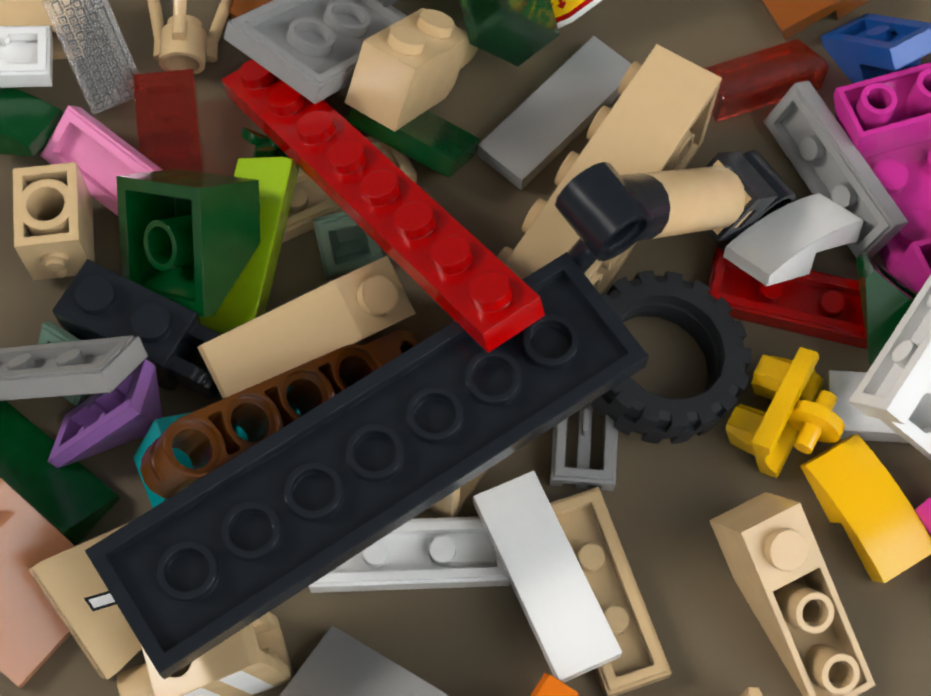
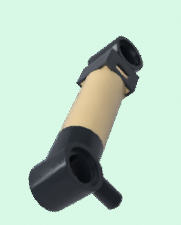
[555,150,796,273]

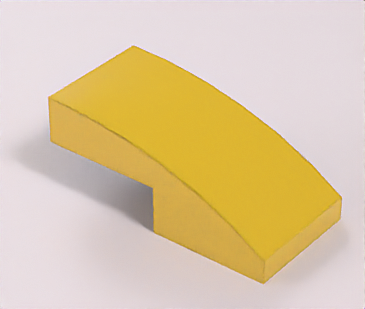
[800,434,931,583]

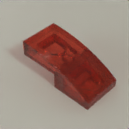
[133,69,205,173]

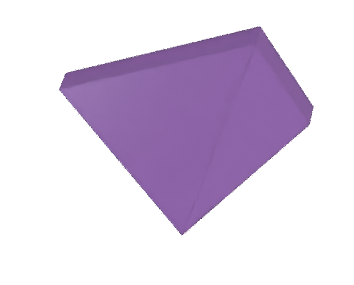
[48,359,163,468]

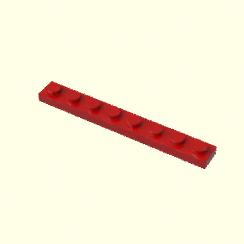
[221,59,545,353]

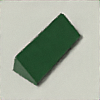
[0,400,120,546]

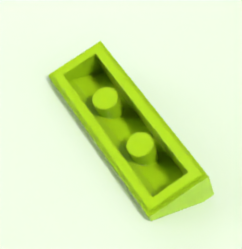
[199,157,298,335]

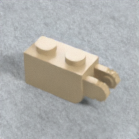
[345,8,482,132]

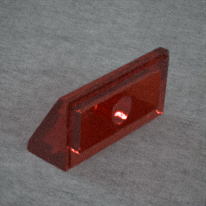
[704,39,829,123]

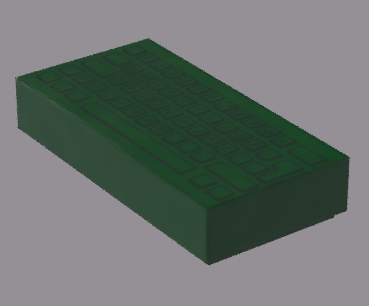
[347,107,480,178]

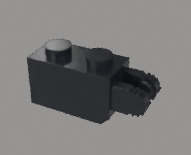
[52,259,220,399]

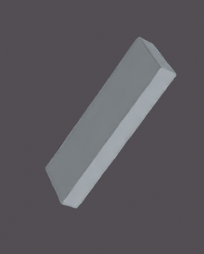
[477,36,631,191]
[763,81,908,259]
[0,335,148,401]

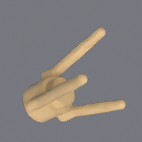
[147,0,234,76]

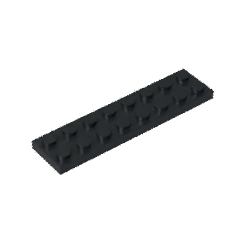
[85,252,649,680]

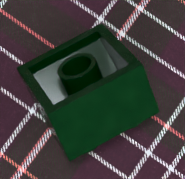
[116,169,260,317]

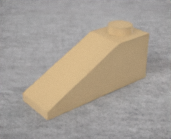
[197,256,416,399]

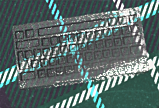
[41,0,147,115]

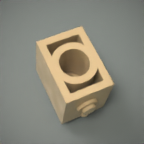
[13,162,95,280]

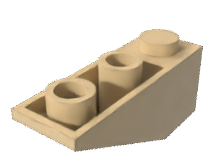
[709,492,876,696]

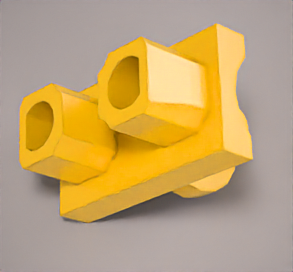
[725,347,845,478]

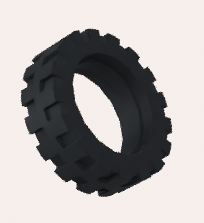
[591,271,752,444]

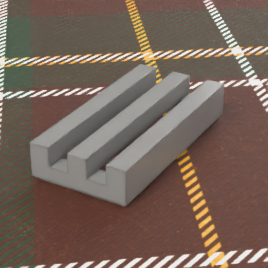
[549,401,618,491]

